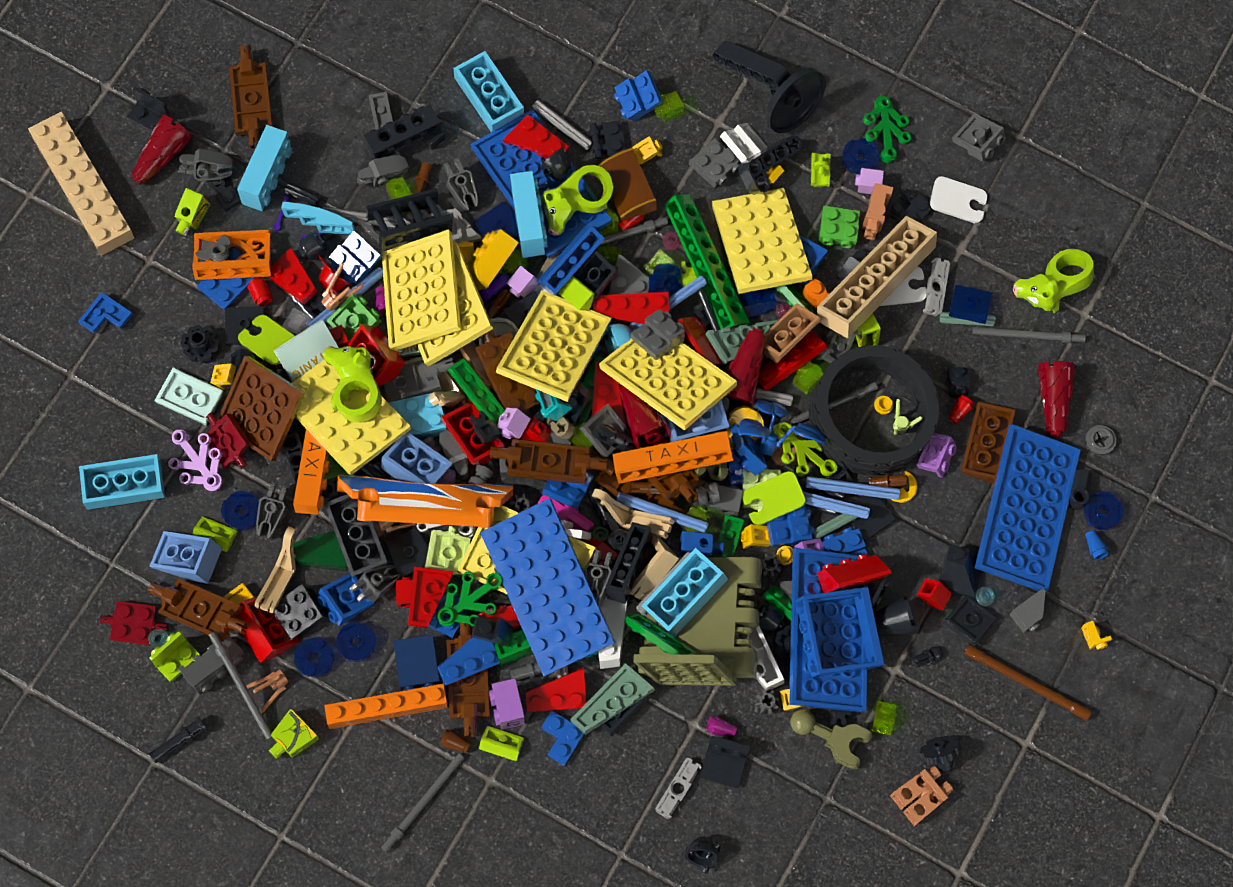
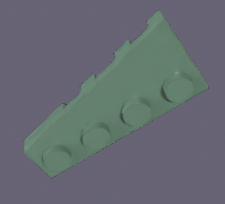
[705,320,779,365]
[570,663,655,735]

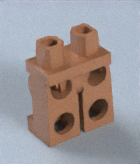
[862,183,893,240]
[890,766,953,826]

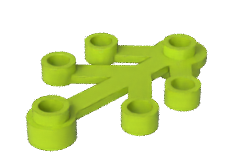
[774,422,837,476]

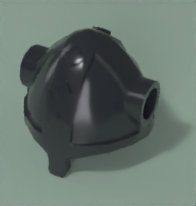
[540,149,571,181]
[685,836,720,874]

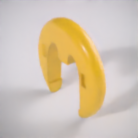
[891,470,918,503]

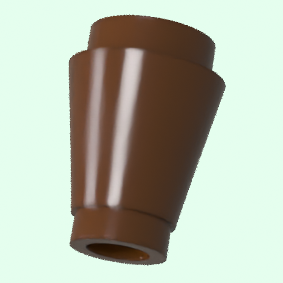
[439,729,471,753]

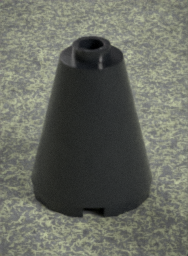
[874,596,918,636]

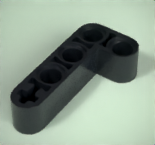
[738,136,802,195]

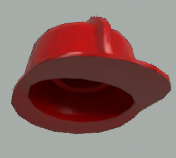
[319,255,352,294]

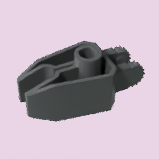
[179,149,233,181]
[357,155,409,188]
[443,158,478,212]
[439,430,470,481]
[256,482,289,538]
[585,550,613,606]
[349,565,401,602]

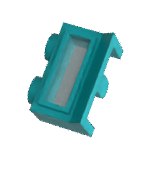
[535,389,572,421]

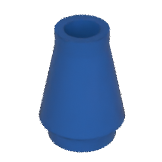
[1085,530,1109,560]

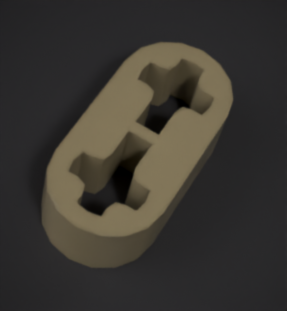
[546,415,574,440]

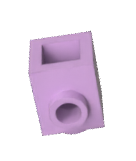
[855,168,884,194]
[506,266,539,298]
[496,408,530,439]

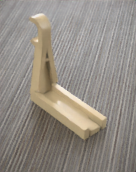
[428,360,466,408]
[592,489,674,538]
[255,527,296,613]
[630,535,679,601]

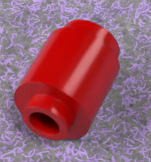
[247,278,272,307]

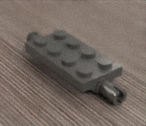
[379,357,455,403]

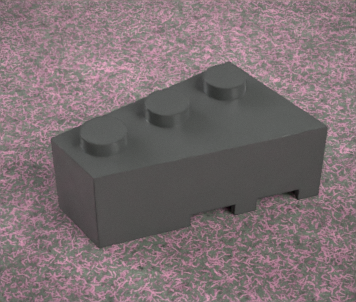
[178,635,245,694]

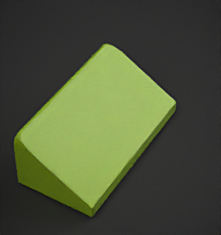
[557,275,595,311]
[193,516,238,552]
[479,726,524,761]

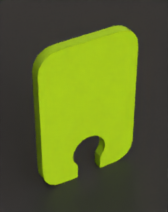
[238,315,295,365]
[742,471,806,525]

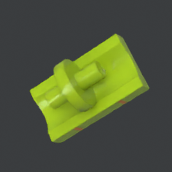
[811,153,830,187]

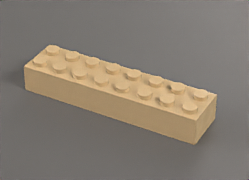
[28,112,134,256]
[817,216,937,338]

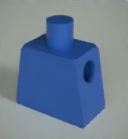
[678,531,724,558]

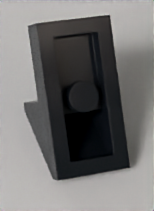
[837,247,868,281]
[472,617,513,647]

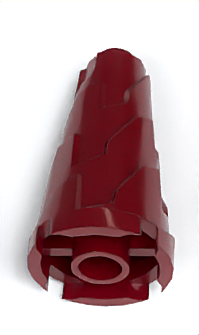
[131,114,193,185]
[726,328,766,405]
[1038,361,1076,437]
[619,384,671,449]

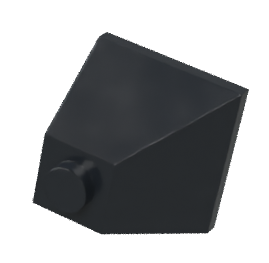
[574,249,618,301]
[938,544,982,599]

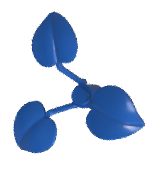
[738,399,826,455]

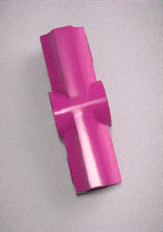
[538,495,594,532]

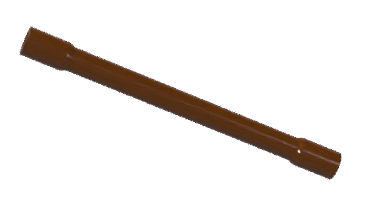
[963,644,1092,721]

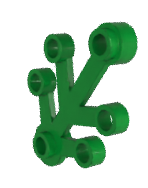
[863,96,911,164]
[437,572,503,627]

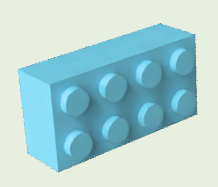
[454,51,524,132]
[237,125,292,211]
[510,171,548,258]
[389,393,447,447]
[79,454,165,510]
[642,548,728,637]

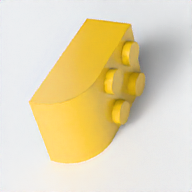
[468,229,519,291]

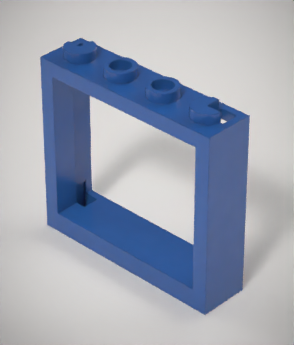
[795,587,884,678]

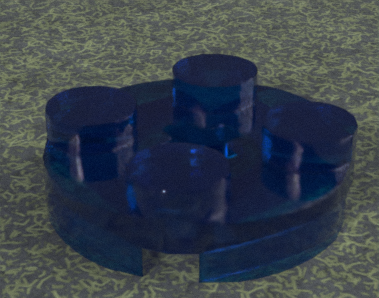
[842,138,879,175]
[648,263,683,297]
[727,448,744,486]
[221,491,259,531]
[1083,491,1123,530]
[336,622,376,662]
[294,637,334,678]

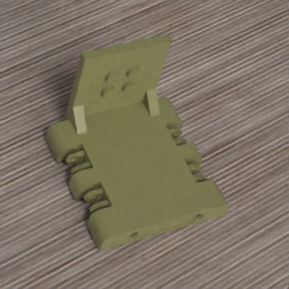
[634,557,762,686]

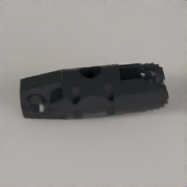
[592,423,637,451]
[587,486,619,534]

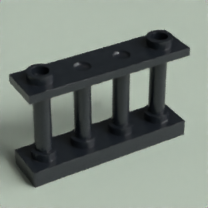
[366,188,453,250]

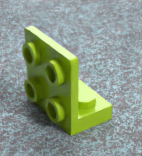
[149,631,201,683]

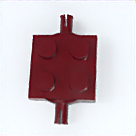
[203,413,251,469]
[99,601,168,646]

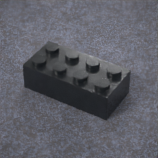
[325,494,393,577]

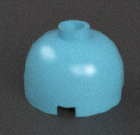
[604,323,632,355]

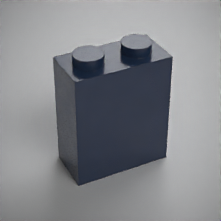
[393,635,440,691]

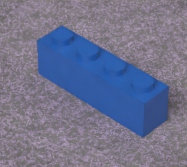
[537,225,605,295]

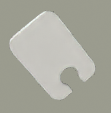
[930,177,987,223]
[880,266,927,306]

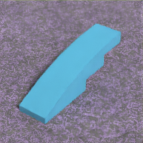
[281,202,356,234]

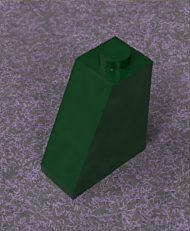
[293,530,349,571]

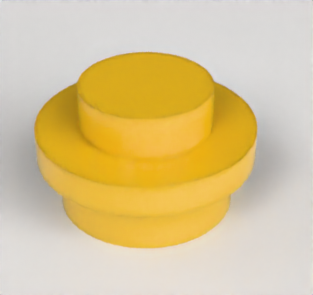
[874,396,893,415]
[776,546,793,565]

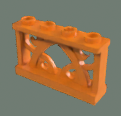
[192,230,272,280]

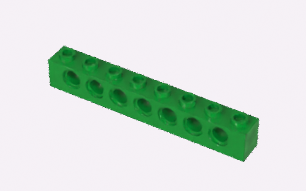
[664,194,750,329]

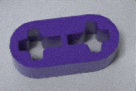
[481,273,511,303]

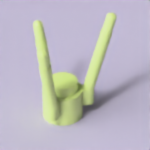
[893,399,922,435]

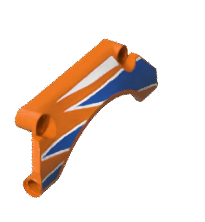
[337,475,513,528]

